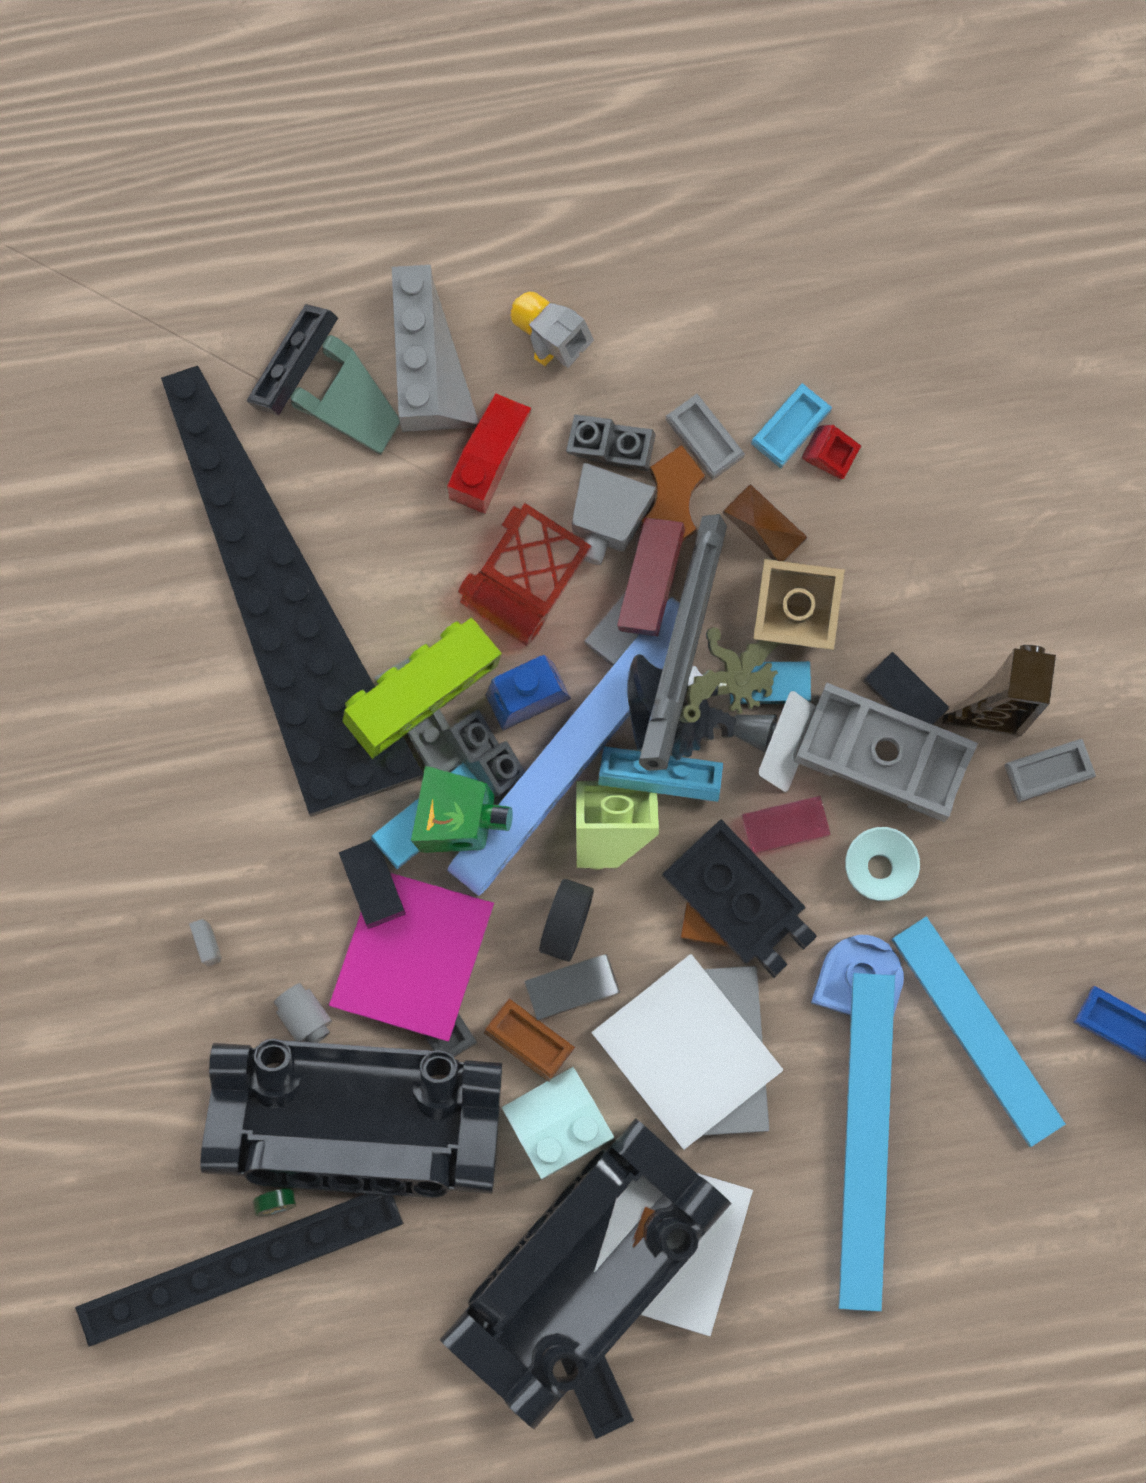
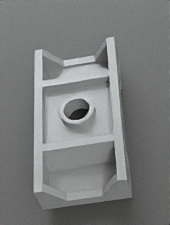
[794,683,978,822]

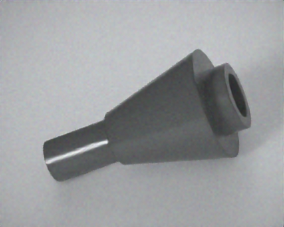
[714,715,777,753]

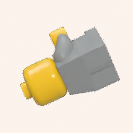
[510,291,594,368]

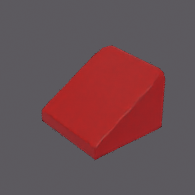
[802,425,861,479]

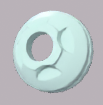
[845,827,920,901]

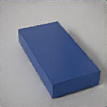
[1073,986,1146,1062]

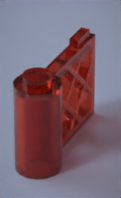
[458,503,592,647]

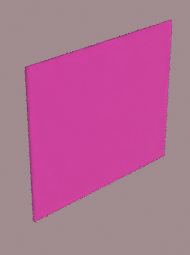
[329,873,494,1042]

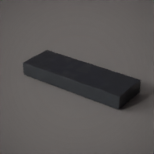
[247,304,338,416]

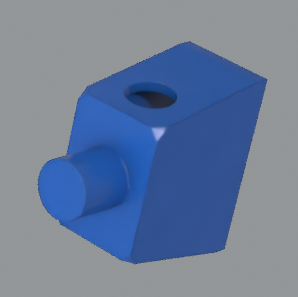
[485,655,571,731]

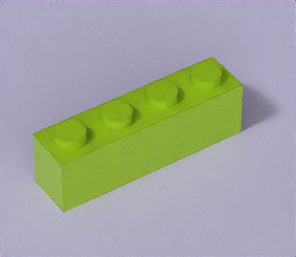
[343,617,502,759]

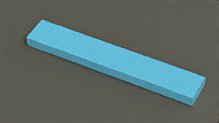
[891,916,1066,1147]

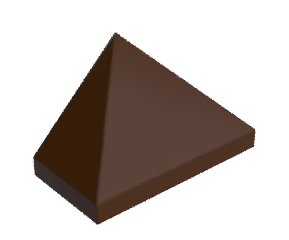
[723,484,807,562]

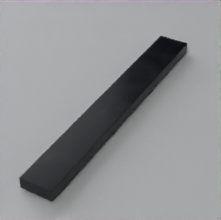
[75,1193,404,1347]

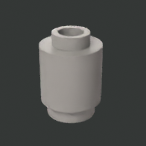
[274,983,332,1043]

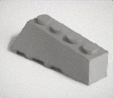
[392,265,479,432]

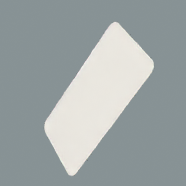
[759,691,816,792]

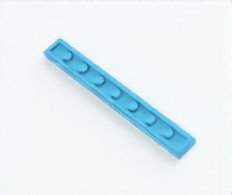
[838,973,895,1311]

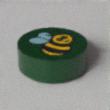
[253,1189,297,1217]

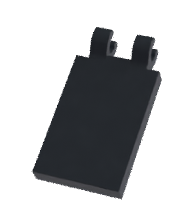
[662,819,817,978]

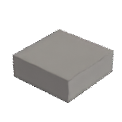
[189,919,222,967]

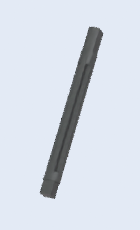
[639,514,727,770]

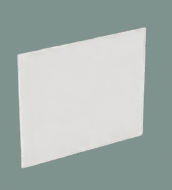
[591,954,783,1150]
[594,1173,753,1336]

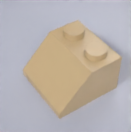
[754,559,845,650]

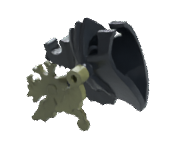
[627,627,780,761]

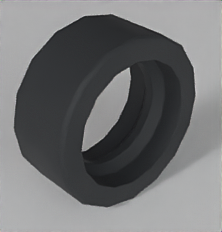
[539,879,594,962]

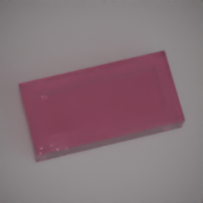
[741,796,831,854]

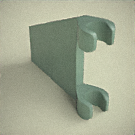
[291,335,400,455]

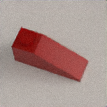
[447,393,532,514]

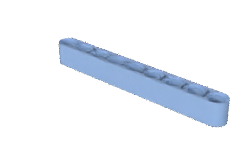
[447,597,704,896]

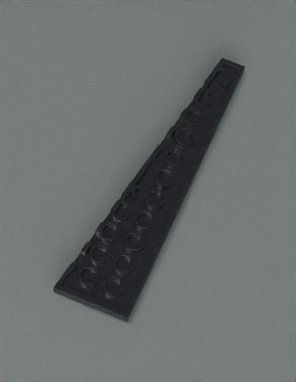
[161,365,424,817]

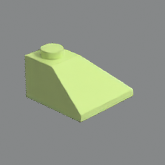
[576,781,659,870]

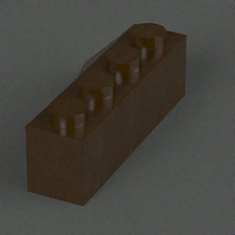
[942,645,1056,736]

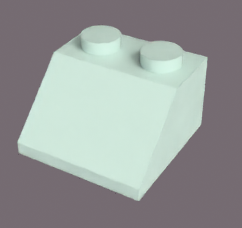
[502,1067,614,1180]

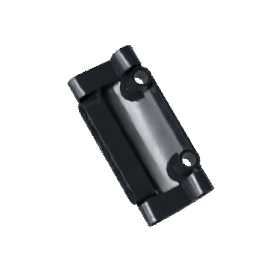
[200,1039,502,1198]
[439,1118,732,1430]

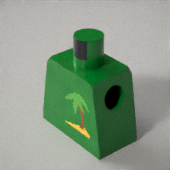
[411,766,513,853]

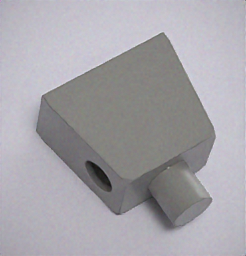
[572,463,655,565]

